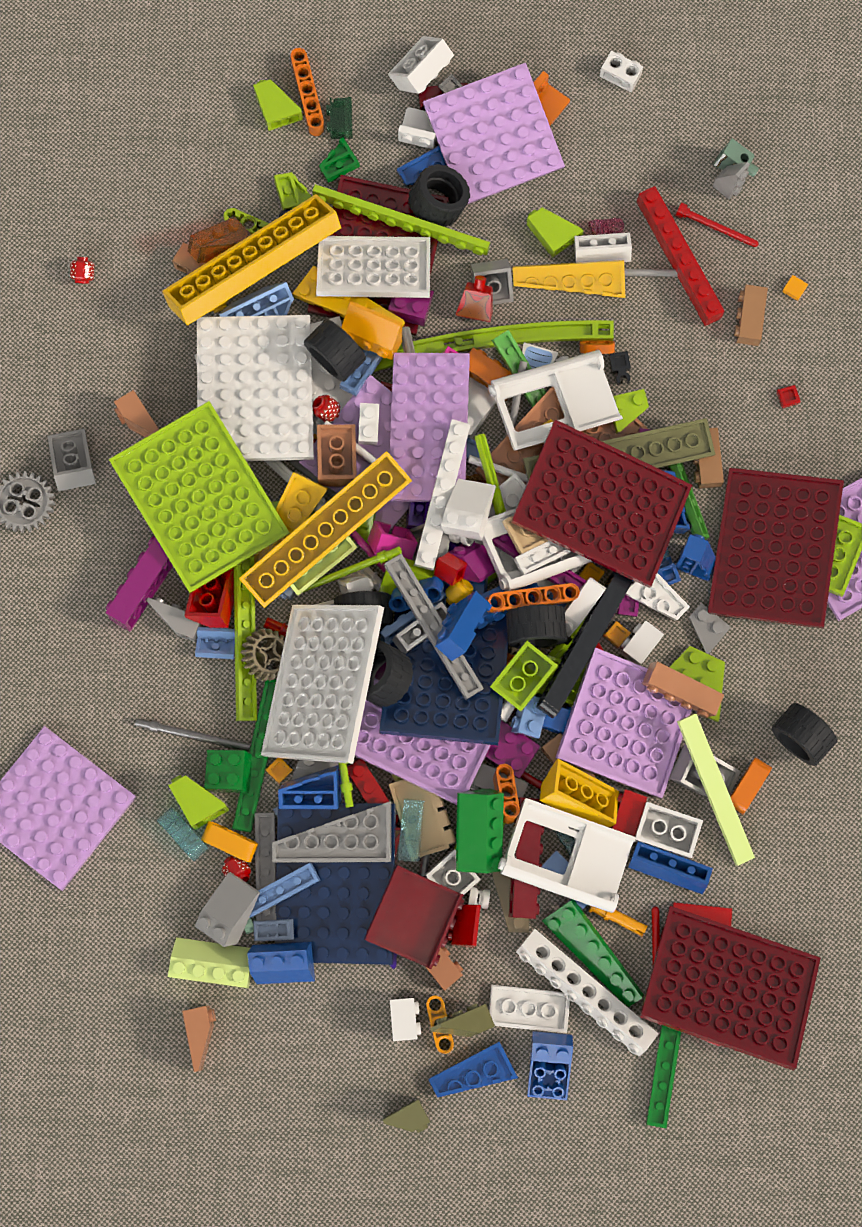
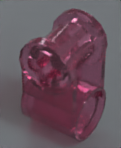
[588,218,624,235]

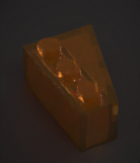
[187,217,252,263]

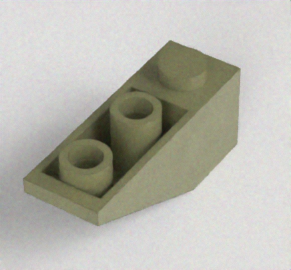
[430,1003,495,1037]

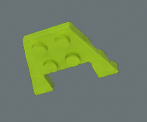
[670,646,725,722]

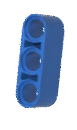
[389,577,444,612]

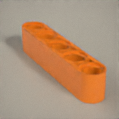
[291,48,324,136]
[485,583,580,613]

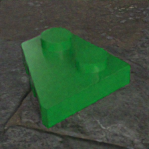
[319,137,360,183]

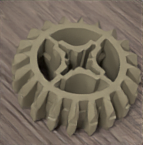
[240,629,285,681]

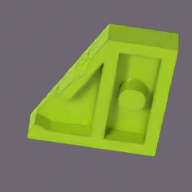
[613,389,649,433]

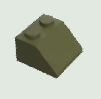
[383,1099,430,1133]

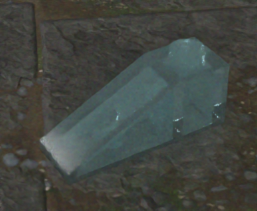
[398,799,424,862]

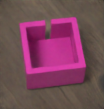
[367,520,418,560]

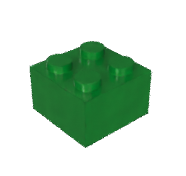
[204,750,252,793]

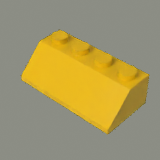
[540,759,619,828]

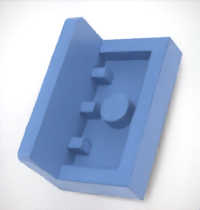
[195,627,235,659]
[511,696,546,739]

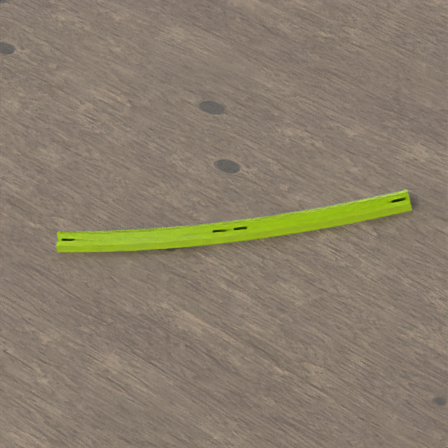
[374,320,614,372]

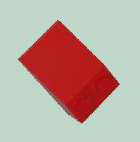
[448,905,481,948]

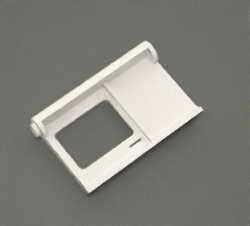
[488,350,623,451]

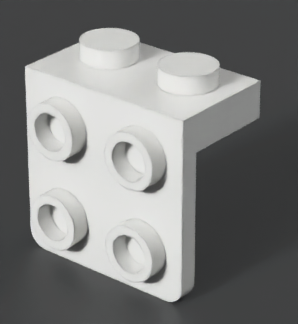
[398,107,436,149]

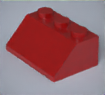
[184,568,234,628]

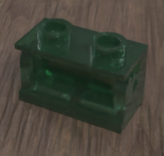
[326,97,353,139]

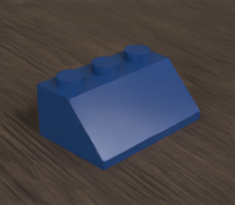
[247,942,315,984]

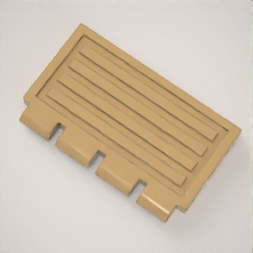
[389,779,456,860]

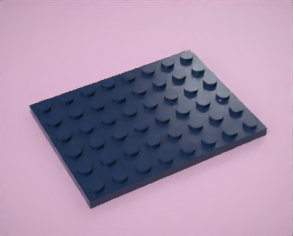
[379,597,508,746]
[275,802,396,965]

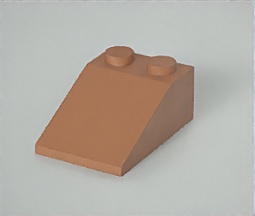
[114,390,159,438]
[317,424,357,487]
[182,1006,216,1072]

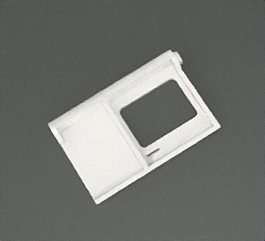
[482,508,592,591]
[498,798,636,913]

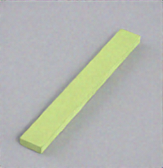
[677,714,755,866]

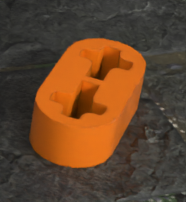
[579,340,615,354]

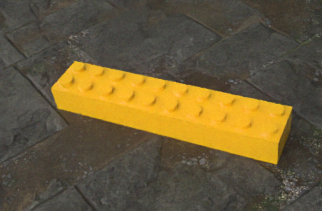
[162,194,341,326]
[239,451,412,608]

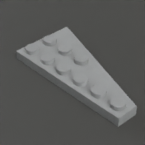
[272,801,391,862]

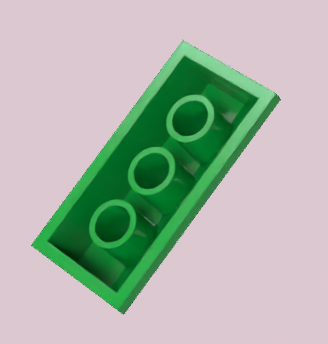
[456,788,504,874]

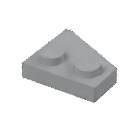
[688,603,731,654]

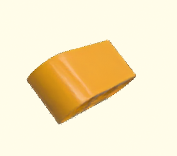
[201,821,259,862]
[426,995,454,1054]

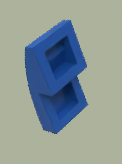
[657,549,681,585]

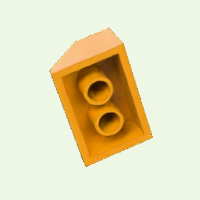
[341,301,402,360]

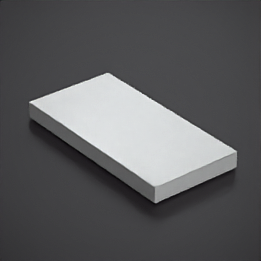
[489,985,570,1033]

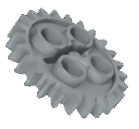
[0,471,56,533]

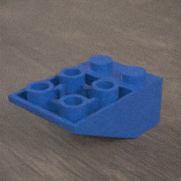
[527,1031,573,1100]

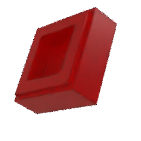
[776,385,801,409]

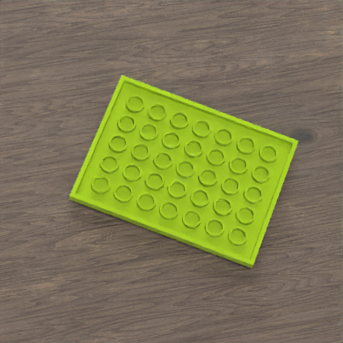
[109,401,290,593]

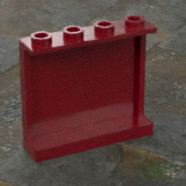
[364,865,465,969]

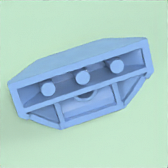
[219,281,294,317]

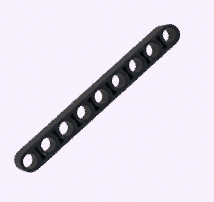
[536,571,633,719]

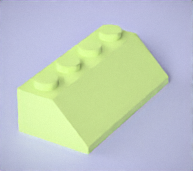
[290,536,358,595]
[168,937,251,988]

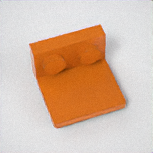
[533,71,570,126]

